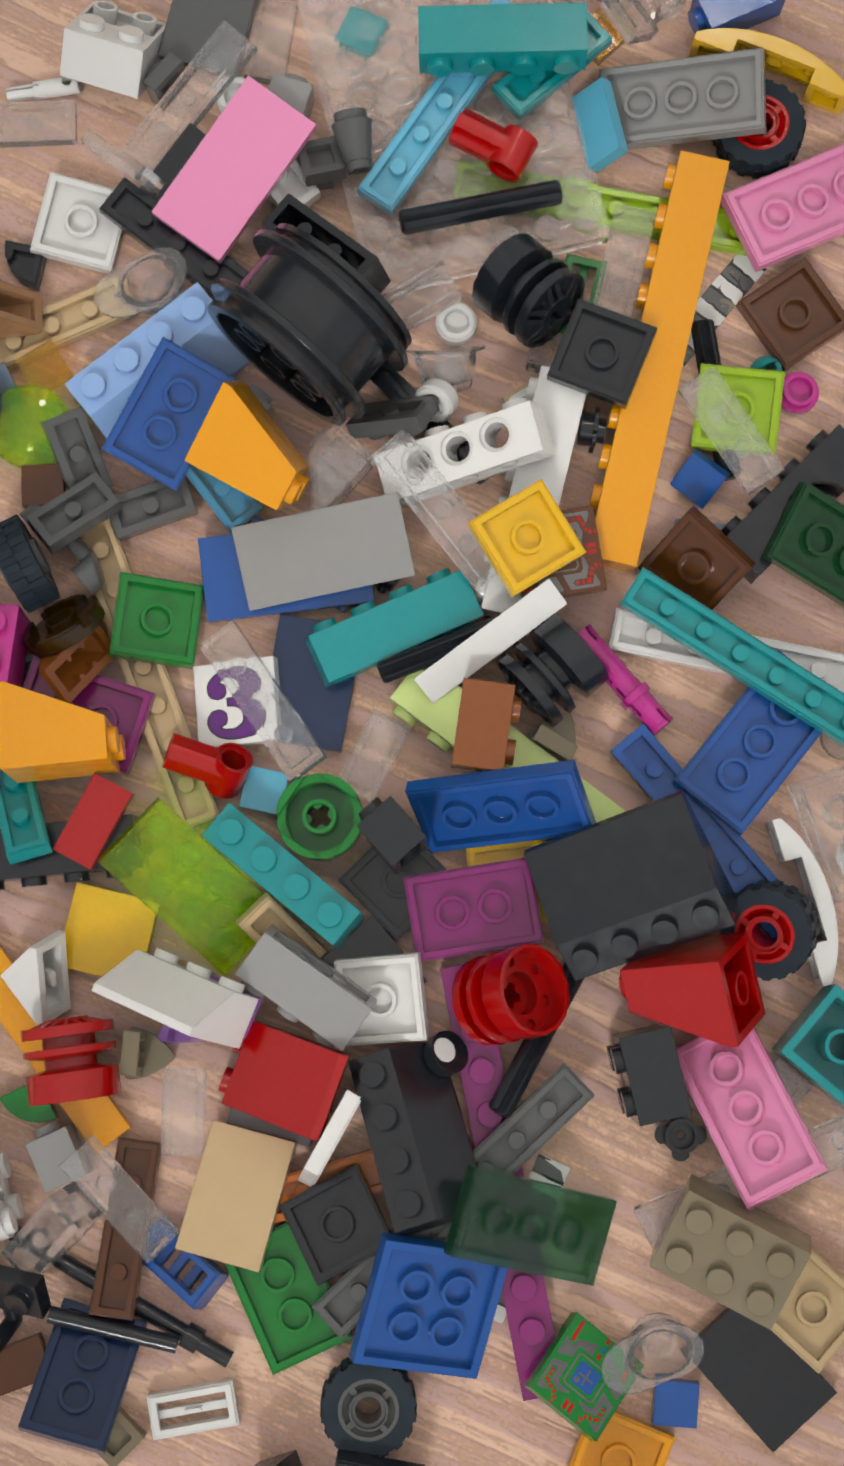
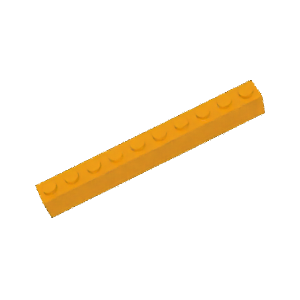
[589,150,730,573]

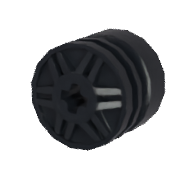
[472,233,585,348]
[496,614,610,727]

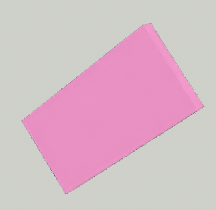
[152,75,317,264]
[720,144,844,272]
[676,1027,829,1210]

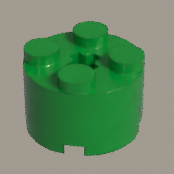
[276,774,363,861]

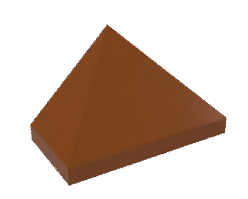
[39,625,114,703]

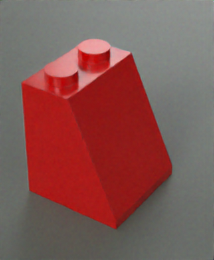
[619,932,766,1047]
[218,1020,351,1142]

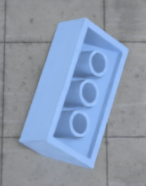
[65,282,251,439]

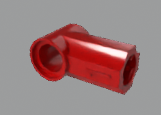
[449,108,538,183]
[162,733,253,799]

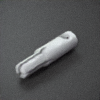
[6,77,81,102]

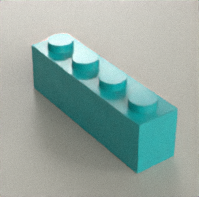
[418,2,588,77]
[305,568,484,688]
[201,803,365,950]

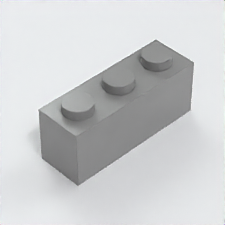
[235,924,377,1051]

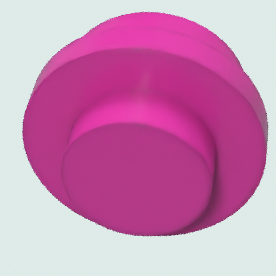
[781,372,819,414]

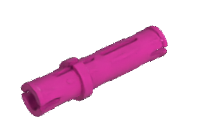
[577,624,673,736]

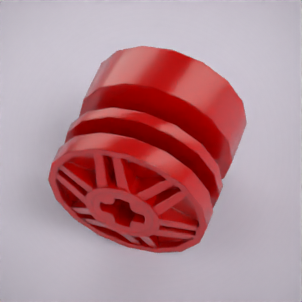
[452,944,570,1046]
[20,1015,122,1106]

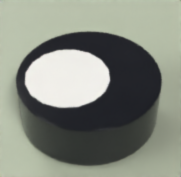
[424,1031,468,1077]

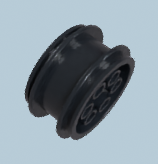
[207,223,412,426]

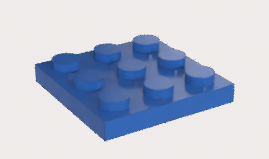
[349,1232,511,1379]

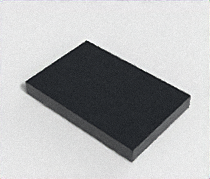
[682,1307,837,1452]

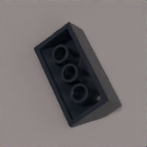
[348,1042,490,1236]

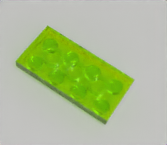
[98,797,264,975]

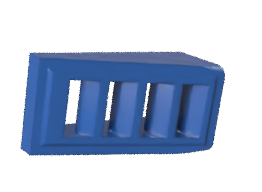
[143,1218,229,1310]

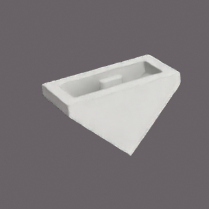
[0,930,71,1025]

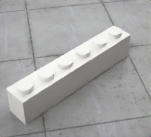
[476,365,586,617]

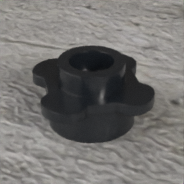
[577,407,607,453]
[654,1115,706,1161]

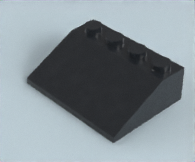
[524,790,738,981]

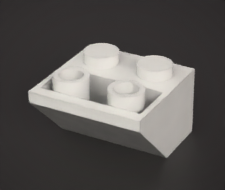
[60,1,166,99]

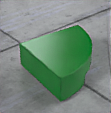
[0,1085,59,1123]

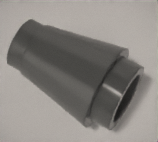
[331,107,372,174]

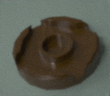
[23,594,105,656]

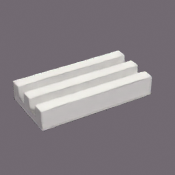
[146,1378,241,1440]

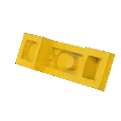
[688,28,844,115]

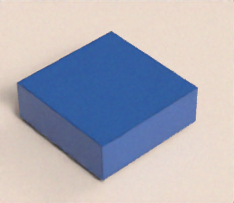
[670,448,730,509]
[651,1377,700,1429]

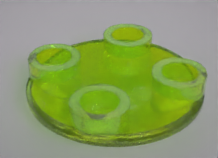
[0,385,68,467]

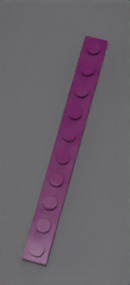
[440,964,555,1401]

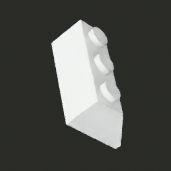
[91,947,259,1049]

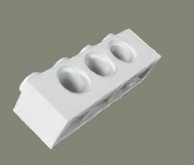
[374,398,555,508]

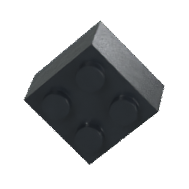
[606,1023,692,1126]

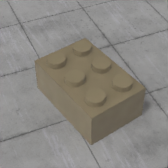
[649,1174,811,1330]

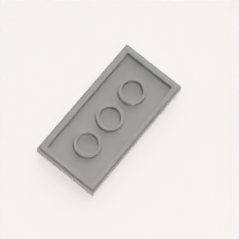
[599,47,767,150]
[231,492,416,611]

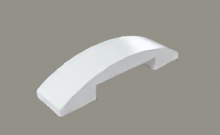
[766,818,838,987]

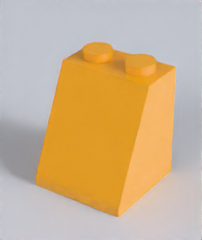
[184,380,310,511]
[0,681,126,783]

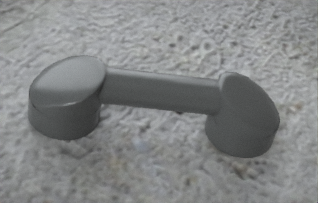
[19,505,105,595]

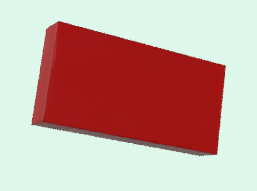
[53,773,135,870]

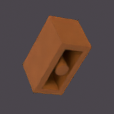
[451,678,522,772]

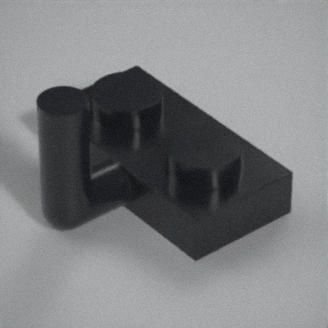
[0,1265,52,1353]

